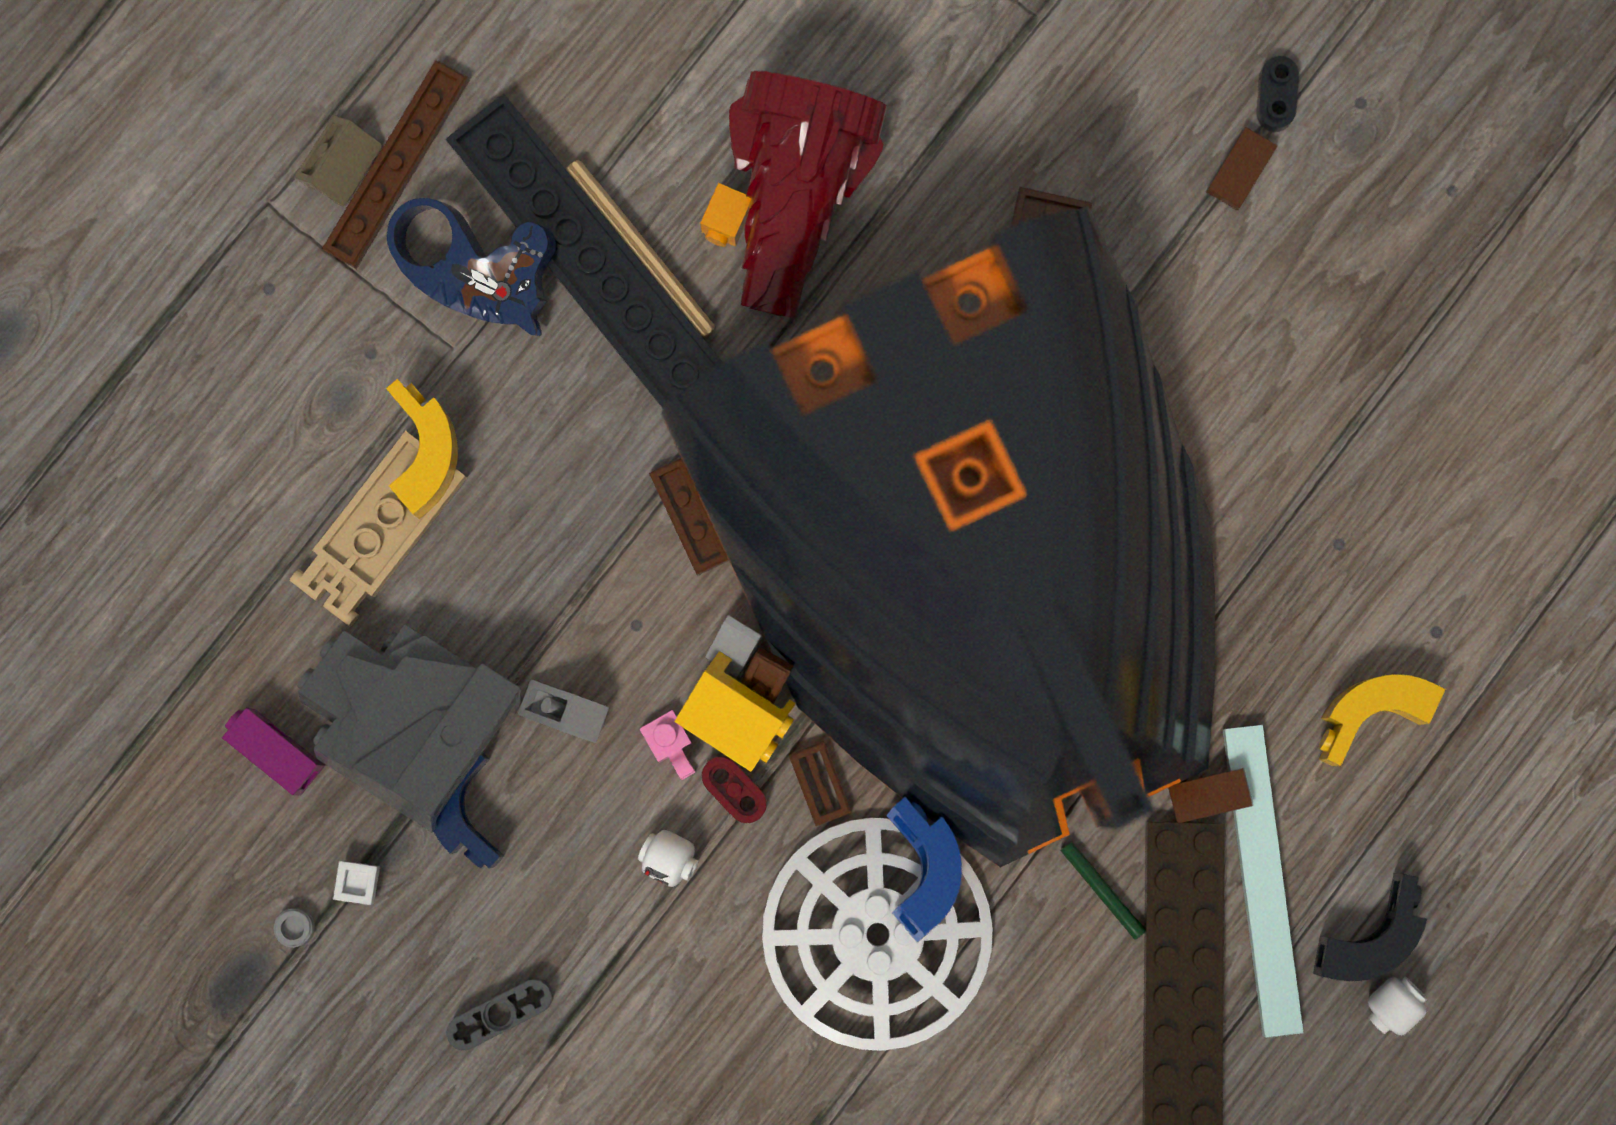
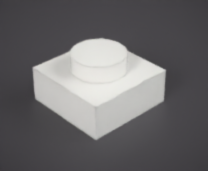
[333,861,380,905]

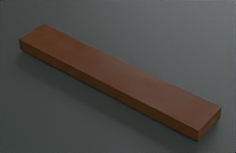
[322,60,469,269]

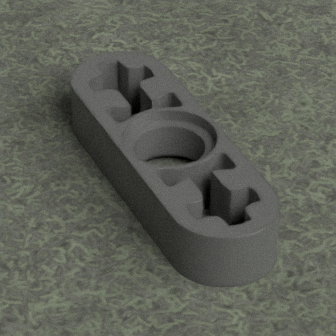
[447,978,553,1050]

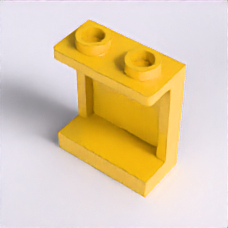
[674,651,796,772]

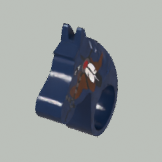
[387,198,556,336]

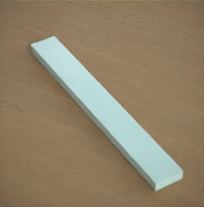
[1223,725,1303,1037]

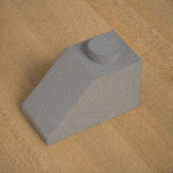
[705,615,763,679]
[518,679,609,743]

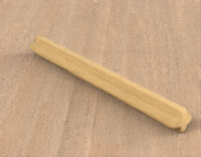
[566,160,715,339]

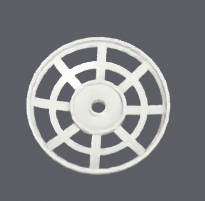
[762,818,993,1051]

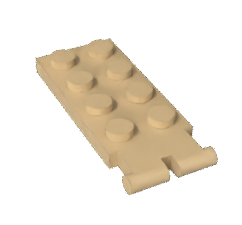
[290,431,467,627]

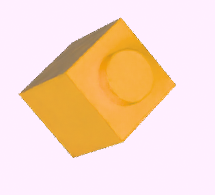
[700,183,751,247]

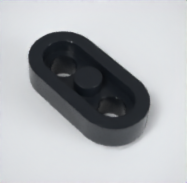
[1256,56,1299,132]

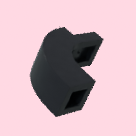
[1313,873,1427,981]

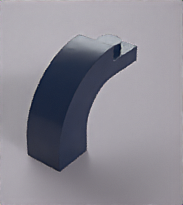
[434,752,504,868]

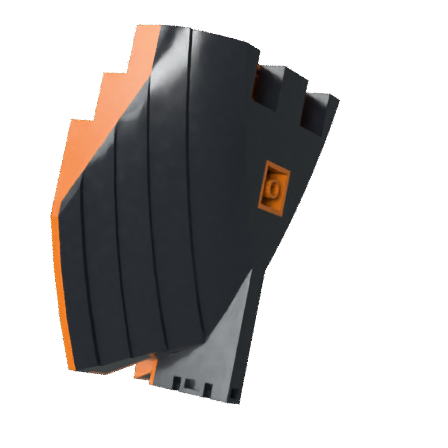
[661,206,1215,867]

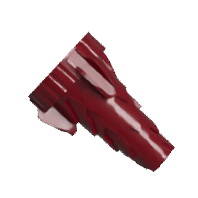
[729,71,887,319]

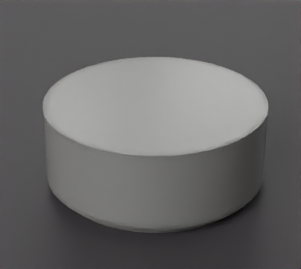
[274,908,315,947]

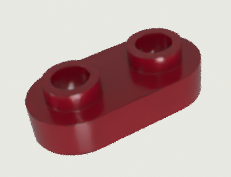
[702,757,767,823]

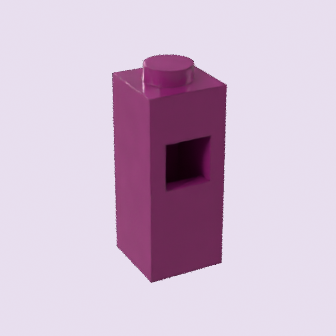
[222,708,325,796]

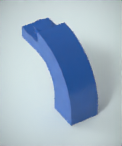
[886,797,962,943]

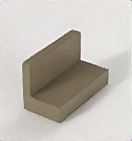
[294,115,382,206]

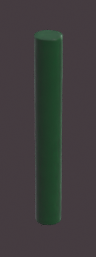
[1060,841,1146,940]

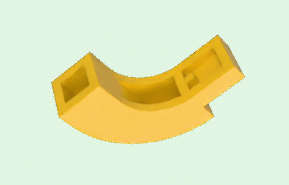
[386,379,458,519]
[1318,675,1446,766]

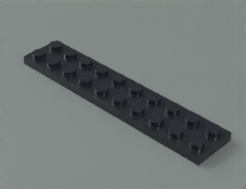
[445,94,723,408]

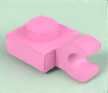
[640,710,696,780]

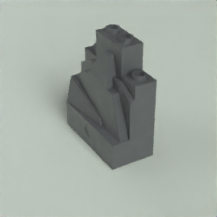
[297,624,521,833]

